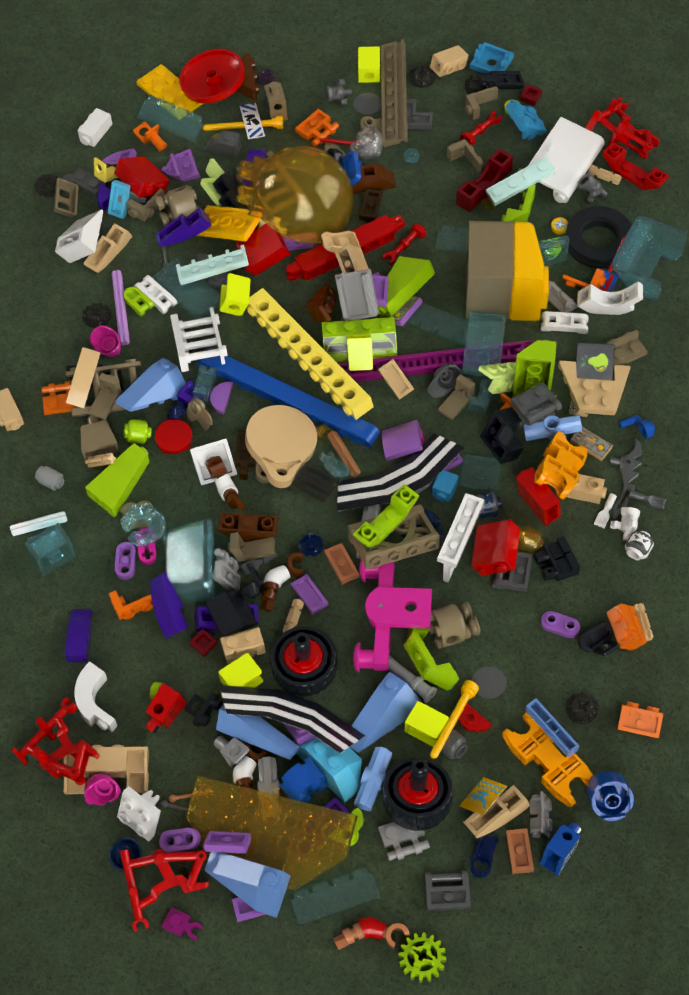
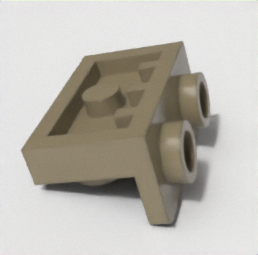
[606,330,648,366]

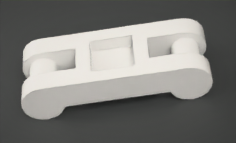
[134,275,177,314]
[541,311,589,334]

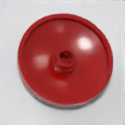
[179,49,245,104]

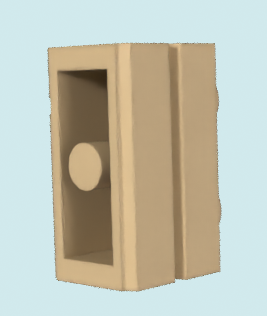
[220,627,266,664]

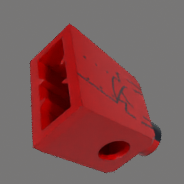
[145,683,187,734]

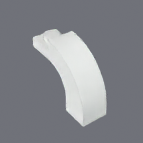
[577,282,643,315]
[74,661,117,732]

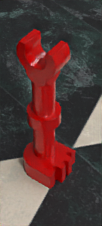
[460,111,503,146]
[382,223,427,265]

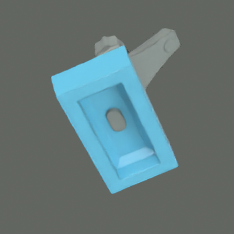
[108,180,147,219]

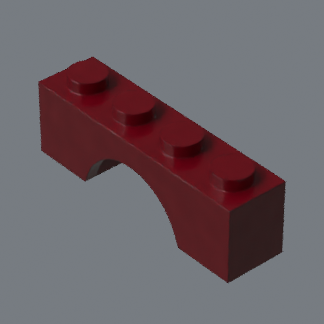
[456,148,513,212]

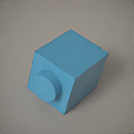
[432,470,459,502]

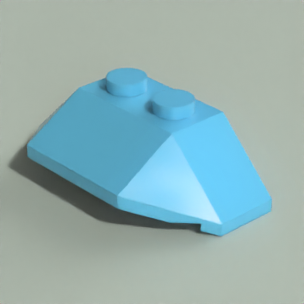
[293,737,362,803]

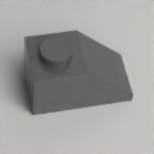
[204,130,242,159]

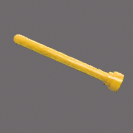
[203,115,283,131]
[430,680,479,759]

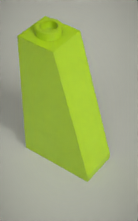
[378,256,435,317]
[85,443,149,517]

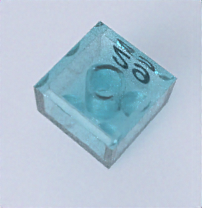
[25,523,76,577]

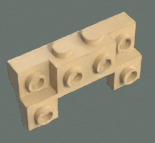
[321,231,369,273]
[64,745,149,794]

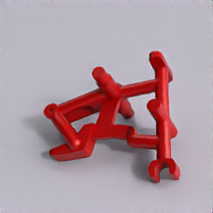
[586,97,660,159]
[11,697,100,785]
[120,849,209,932]

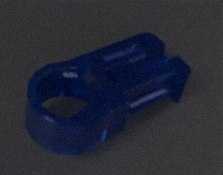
[470,834,499,878]

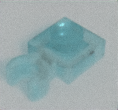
[319,452,351,478]

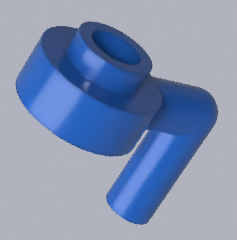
[618,415,655,439]

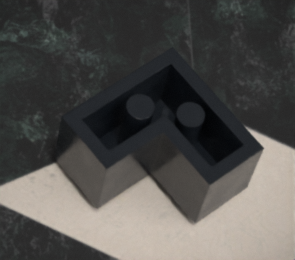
[480,407,525,464]

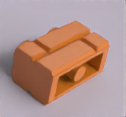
[607,603,647,651]

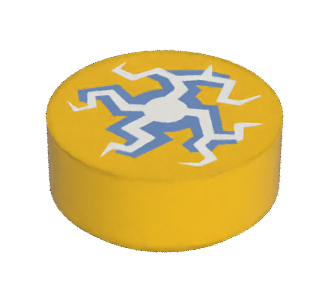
[551,217,568,235]

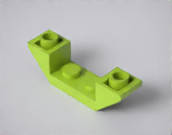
[501,168,536,224]
[353,484,419,548]
[403,628,459,691]

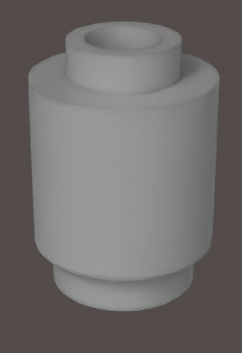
[35,466,64,491]

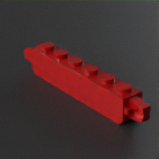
[286,214,405,281]

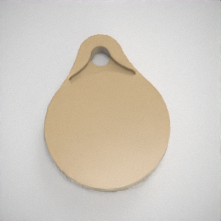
[245,405,317,488]

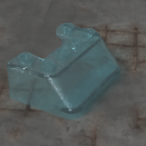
[612,216,688,302]

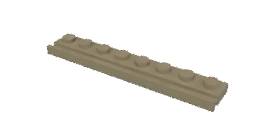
[381,39,408,147]

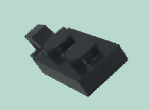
[478,71,524,89]

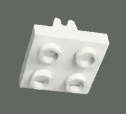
[117,786,161,841]

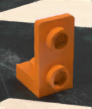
[108,590,153,620]

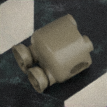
[154,185,199,227]
[429,601,480,650]

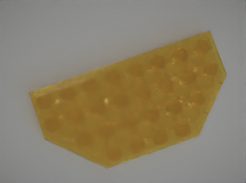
[186,776,358,891]

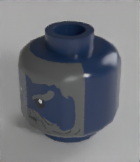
[476,492,502,518]

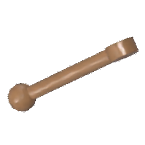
[168,788,212,802]

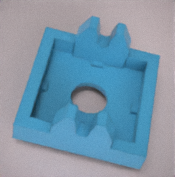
[470,42,514,75]
[505,102,547,140]

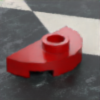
[458,703,492,732]

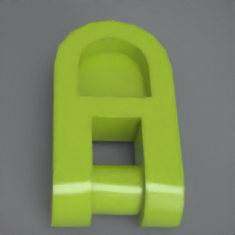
[123,287,155,317]

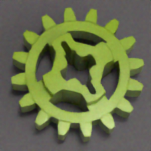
[399,932,446,983]

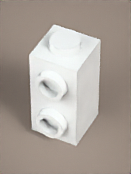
[78,108,112,147]

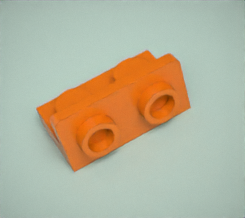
[617,701,663,738]

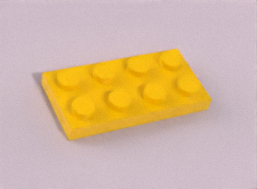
[136,64,204,121]
[196,205,263,241]

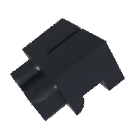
[534,536,580,581]

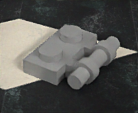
[213,548,241,591]
[378,822,430,861]

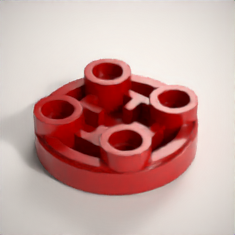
[155,419,193,454]

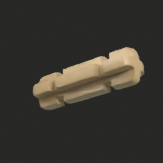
[588,165,622,185]
[85,453,116,468]
[283,599,304,633]
[634,603,653,641]

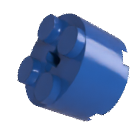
[278,758,329,807]
[587,771,634,821]

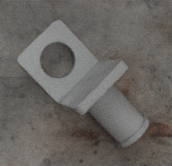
[214,736,249,767]

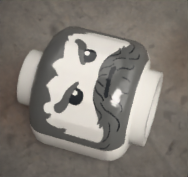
[625,531,654,561]

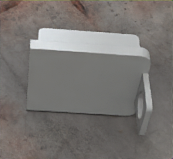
[335,269,379,321]

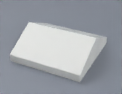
[190,439,237,486]

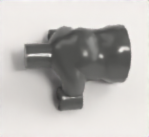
[323,79,352,106]
[578,173,608,204]

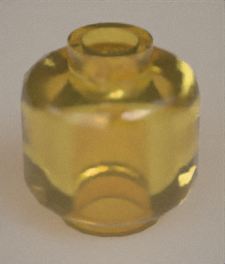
[518,526,544,554]

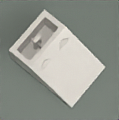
[55,209,103,263]

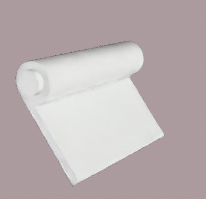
[528,117,605,203]

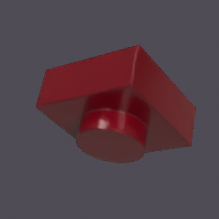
[520,84,543,106]
[189,629,218,657]

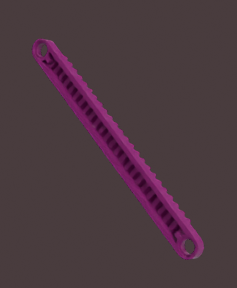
[338,340,534,382]

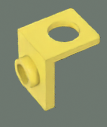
[94,157,118,183]

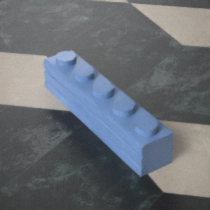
[525,698,579,758]

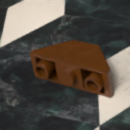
[237,53,260,100]
[342,163,396,195]
[306,283,337,322]
[218,513,278,542]

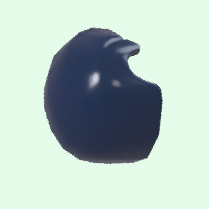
[109,838,142,872]

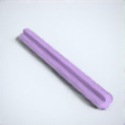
[112,270,130,345]

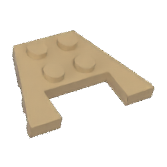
[558,361,630,415]

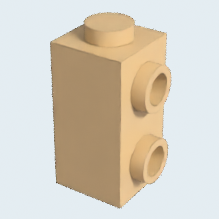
[430,45,468,77]
[0,388,24,431]
[567,474,607,504]

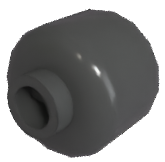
[438,729,468,759]

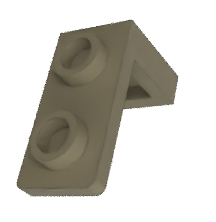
[465,86,498,120]
[447,139,483,173]
[126,188,164,222]
[89,373,121,420]
[438,374,475,420]
[228,532,275,562]

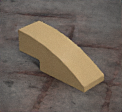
[84,223,132,273]
[66,347,101,408]
[463,785,530,838]

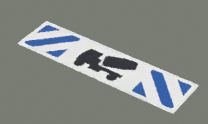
[240,103,265,139]

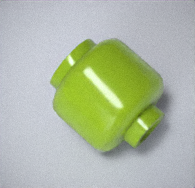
[123,419,151,444]

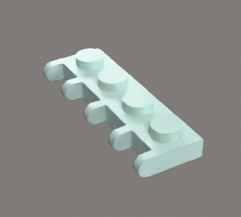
[176,244,249,285]

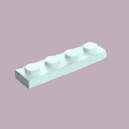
[486,157,555,206]

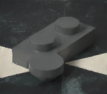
[62,168,107,197]

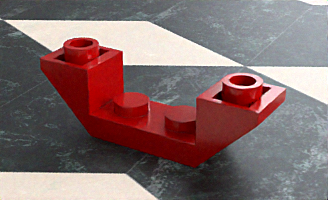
[602,142,670,190]

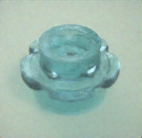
[403,148,420,164]

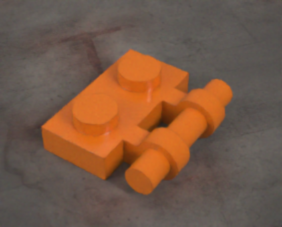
[295,109,339,147]
[41,381,76,415]

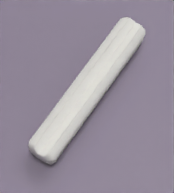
[10,511,67,536]

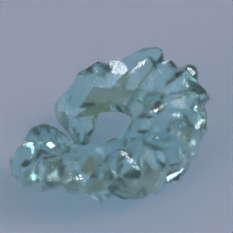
[120,503,166,546]

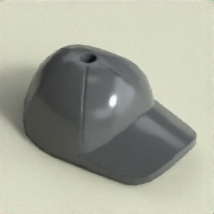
[427,363,463,398]

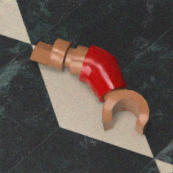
[333,916,410,950]

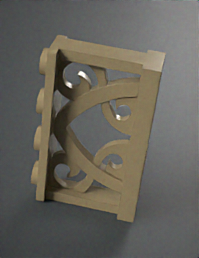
[348,504,440,570]

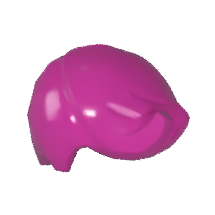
[90,325,121,357]
[84,773,121,806]

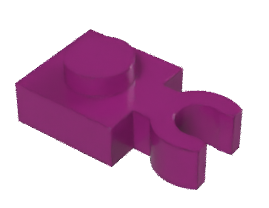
[161,907,203,940]

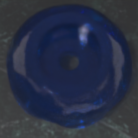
[166,401,187,420]
[299,534,324,557]

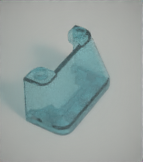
[163,518,215,603]

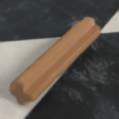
[327,430,361,477]

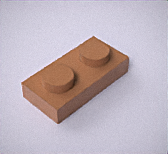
[324,543,359,585]
[506,828,534,874]

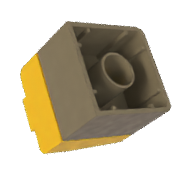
[466,221,549,321]

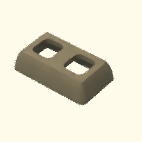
[54,178,79,217]

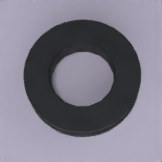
[565,206,634,268]

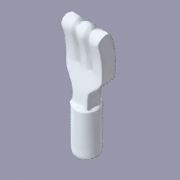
[594,493,617,529]

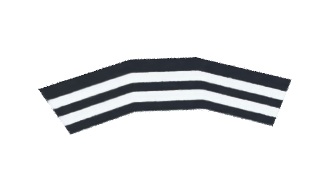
[337,433,465,511]
[219,685,365,753]

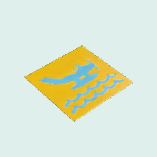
[459,777,507,816]

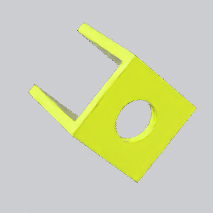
[358,47,380,83]
[219,273,250,316]
[347,333,373,371]
[218,653,263,688]
[404,701,449,747]

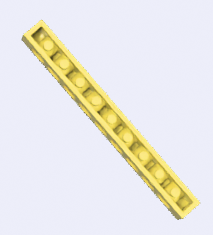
[247,288,374,420]

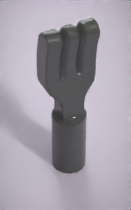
[628,490,666,510]
[240,551,278,576]

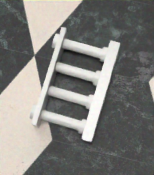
[170,307,228,372]

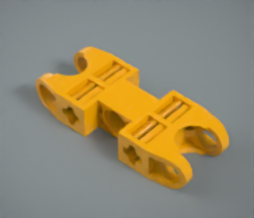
[534,431,587,500]
[502,712,593,807]

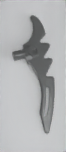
[610,439,642,520]

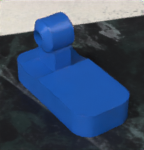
[342,151,365,186]

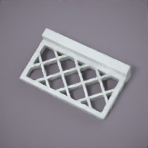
[437,493,484,583]

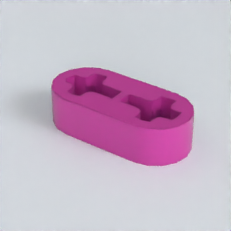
[137,528,156,565]

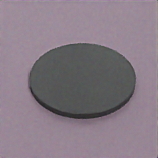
[353,93,382,114]
[472,666,507,699]

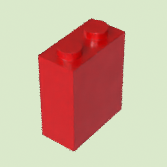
[114,156,170,198]
[236,220,290,276]
[516,467,561,526]
[471,519,520,576]

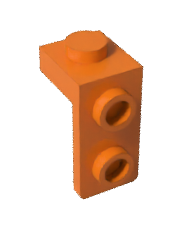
[562,268,606,289]

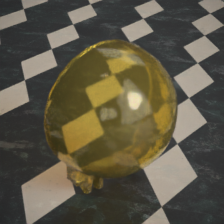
[237,146,354,243]

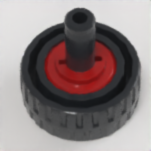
[270,626,338,696]
[382,758,453,831]

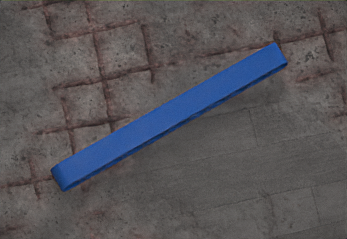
[197,348,380,449]

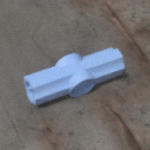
[523,415,582,441]
[354,747,392,811]

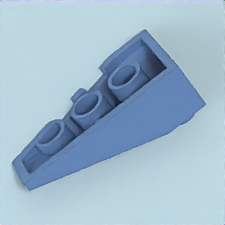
[115,358,186,412]
[350,672,423,753]
[216,705,300,760]
[205,852,291,918]

